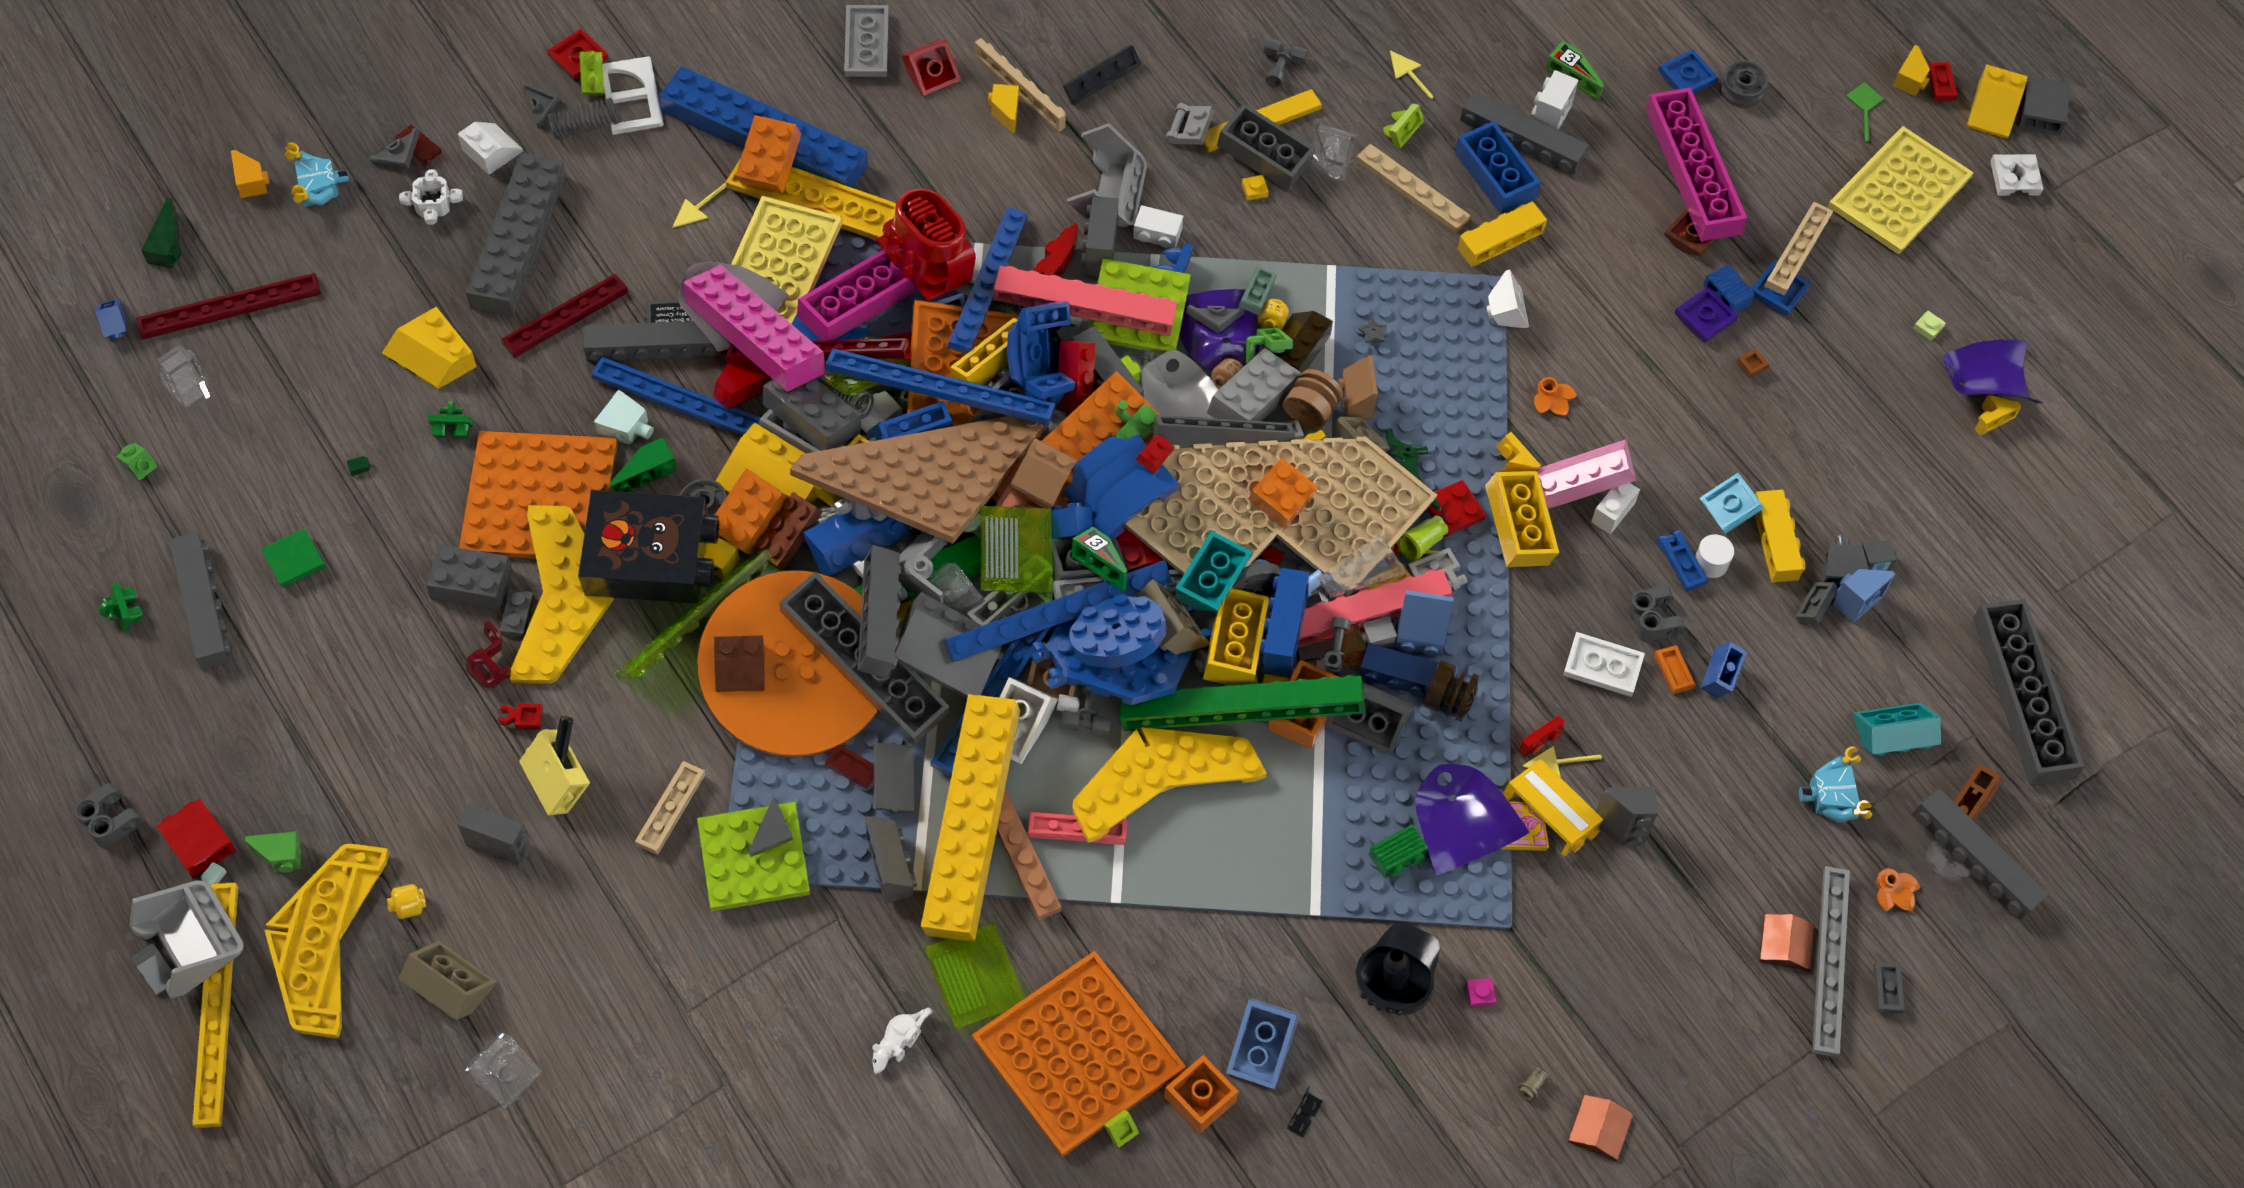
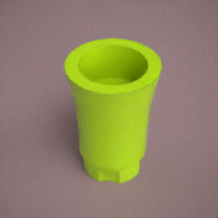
[1397,515,1448,562]

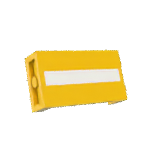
[1503,759,1604,856]

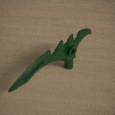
[1386,428,1441,510]

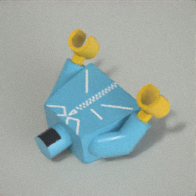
[285,142,350,207]
[1799,746,1872,823]

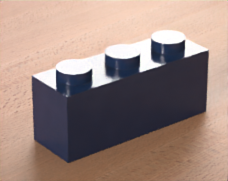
[1359,643,1437,697]

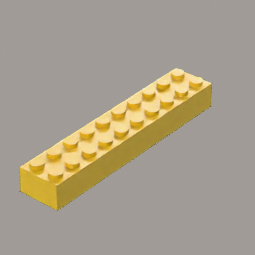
[921,694,1020,942]

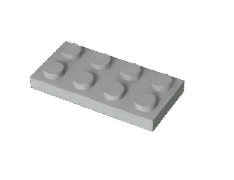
[844,5,889,77]

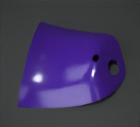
[1179,289,1260,371]
[1943,340,2043,404]
[1415,764,1530,875]

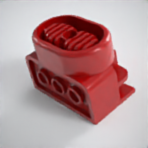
[876,189,976,301]

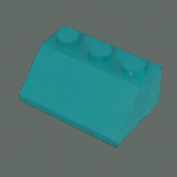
[1175,530,1253,612]
[1853,703,1941,756]

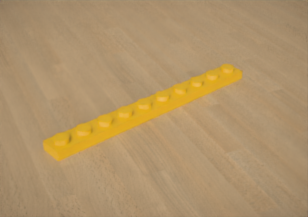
[193,883,238,1128]

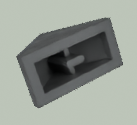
[130,943,172,997]

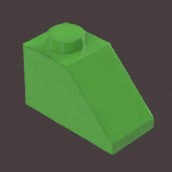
[245,832,301,873]

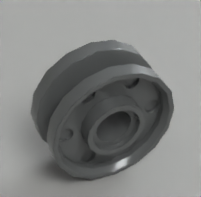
[1720,60,1768,107]
[679,479,727,515]

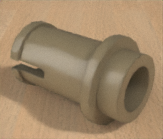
[1518,1067,1548,1101]

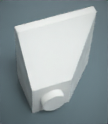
[1487,270,1529,328]

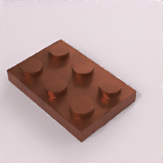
[754,492,823,570]

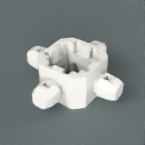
[399,170,463,225]

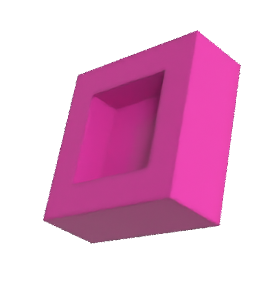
[1466,978,1496,1008]

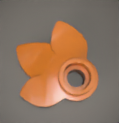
[1534,377,1577,416]
[1876,868,1920,912]

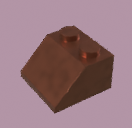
[714,635,765,692]

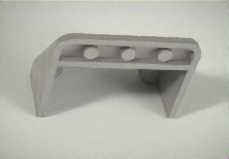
[130,881,243,999]

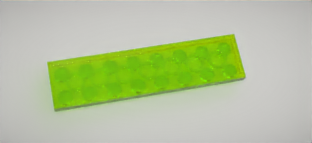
[615,549,773,681]

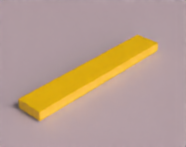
[1203,89,1322,153]

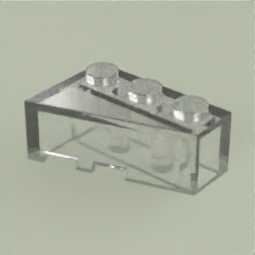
[157,344,210,412]
[1318,534,1407,598]

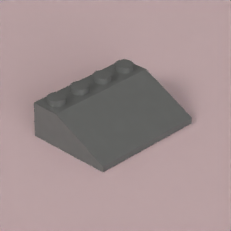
[895,592,1001,699]

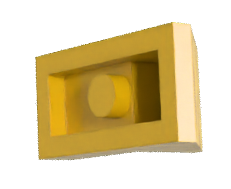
[1975,395,2022,436]
[1496,432,1541,472]

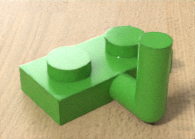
[1246,328,1293,363]
[1114,400,1158,440]

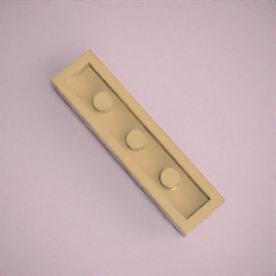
[635,761,706,855]

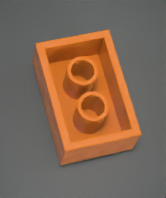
[735,115,802,194]
[715,468,789,556]
[1268,660,1340,749]

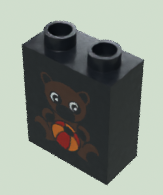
[578,490,720,603]

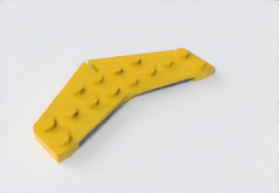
[510,505,614,684]
[1072,727,1267,843]
[265,844,390,1039]

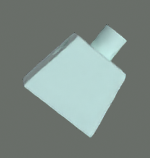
[594,390,654,445]

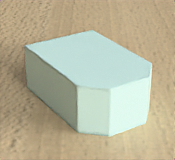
[201,862,227,886]

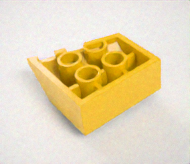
[382,307,477,389]

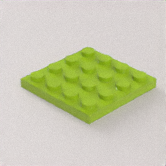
[1088,258,1191,354]
[697,802,810,912]

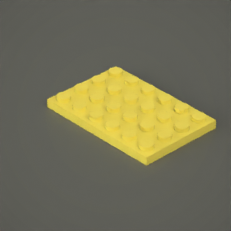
[1828,126,1974,255]
[731,196,843,324]

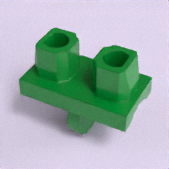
[427,401,474,439]
[98,583,142,632]

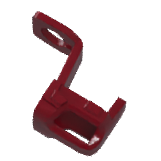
[466,620,511,688]

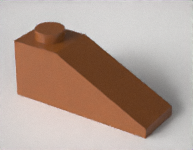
[1954,763,2004,821]

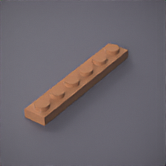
[997,789,1062,920]

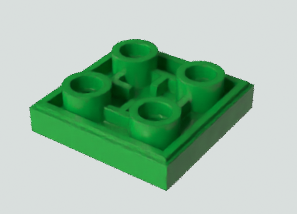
[261,528,326,588]

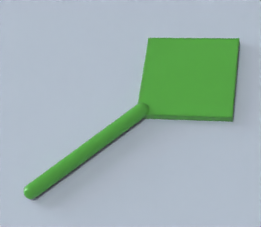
[1846,82,1884,142]

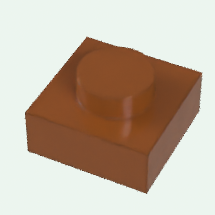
[1737,348,1769,378]

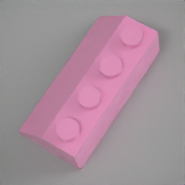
[1538,439,1636,509]

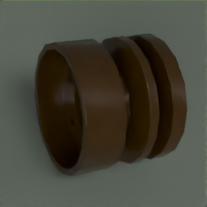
[1423,660,1480,721]

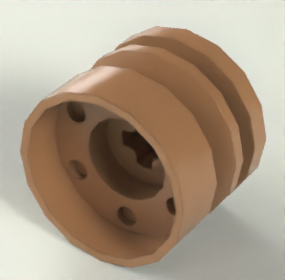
[1283,369,1343,430]

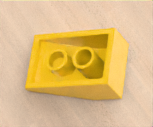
[1966,64,2028,139]

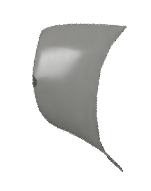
[678,262,788,352]
[1141,350,1218,418]

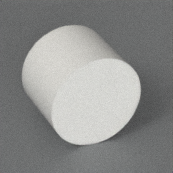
[1695,534,1734,578]

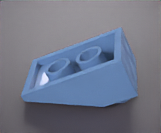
[1395,590,1454,657]
[1226,998,1300,1089]

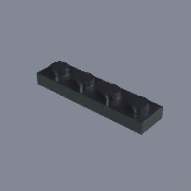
[1063,45,1142,105]

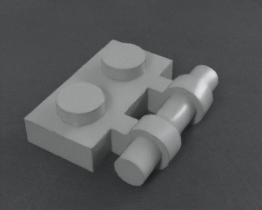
[1407,548,1467,591]

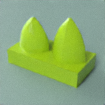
[579,51,604,96]
[1383,103,1424,148]

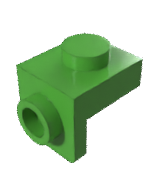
[116,443,157,480]

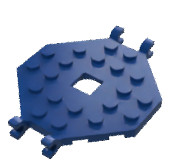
[1031,604,1212,705]

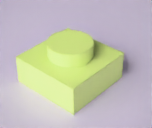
[1913,311,1946,341]

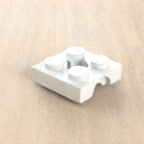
[1990,154,2043,196]

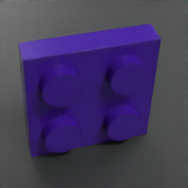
[1674,287,1738,343]

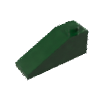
[141,198,181,269]

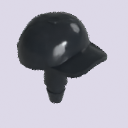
[1355,922,1440,1016]

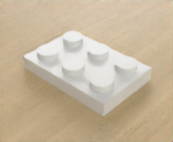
[1563,632,1645,697]

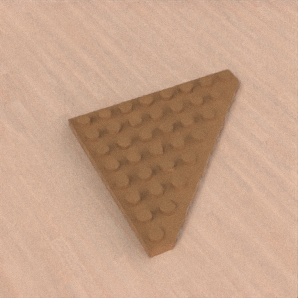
[790,416,1047,544]

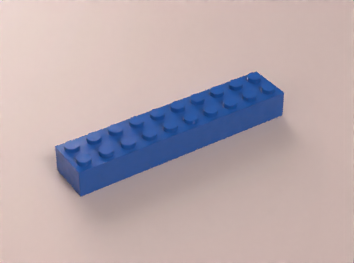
[659,66,868,188]

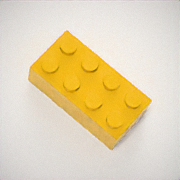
[1485,471,1559,567]
[1203,588,1269,685]

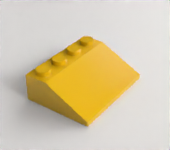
[716,423,817,504]

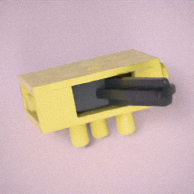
[519,716,590,816]

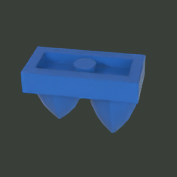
[1153,243,1193,273]
[1025,372,1076,407]

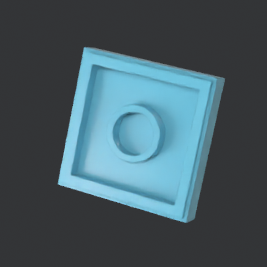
[1700,473,1764,534]

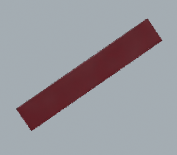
[501,273,629,358]

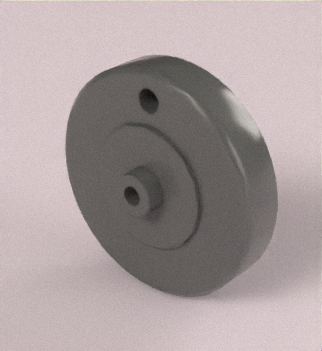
[1232,563,1281,596]

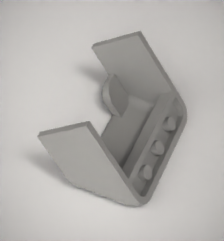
[1067,123,1147,227]
[898,514,1000,604]

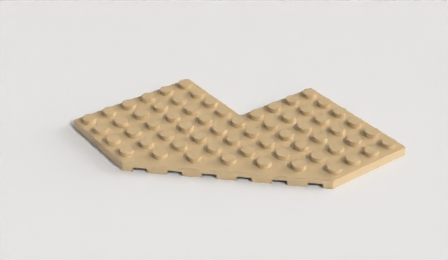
[1123,436,1437,596]

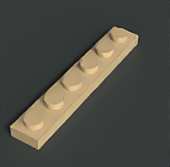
[975,38,1066,132]
[1356,144,1470,233]
[1765,202,1833,296]

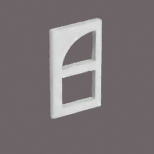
[603,57,664,135]

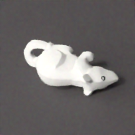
[872,1007,933,1074]

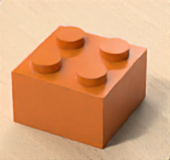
[1249,457,1318,529]
[1164,1055,1239,1134]

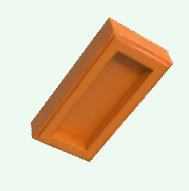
[1654,645,1696,695]

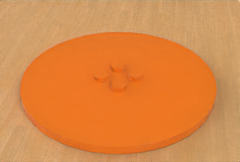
[698,571,878,757]

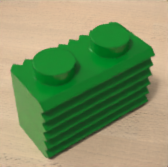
[1369,824,1428,878]

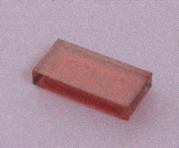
[395,125,442,165]
[825,744,874,789]

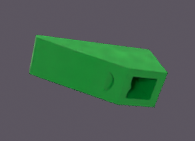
[609,437,677,492]

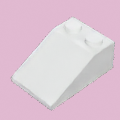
[1000,677,1058,764]

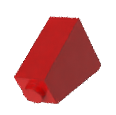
[713,362,772,410]

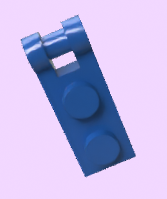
[1656,530,1708,592]

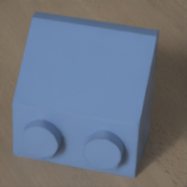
[1832,569,1895,623]

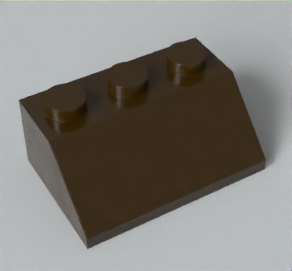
[1267,311,1333,373]

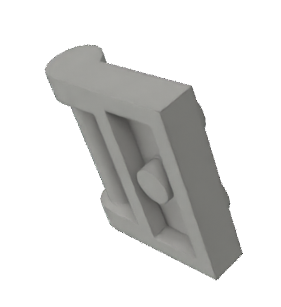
[1165,103,1214,145]

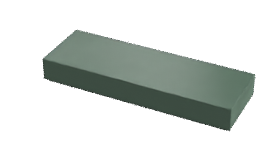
[1239,267,1277,315]

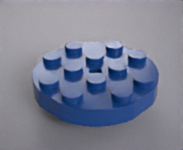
[1069,594,1167,668]

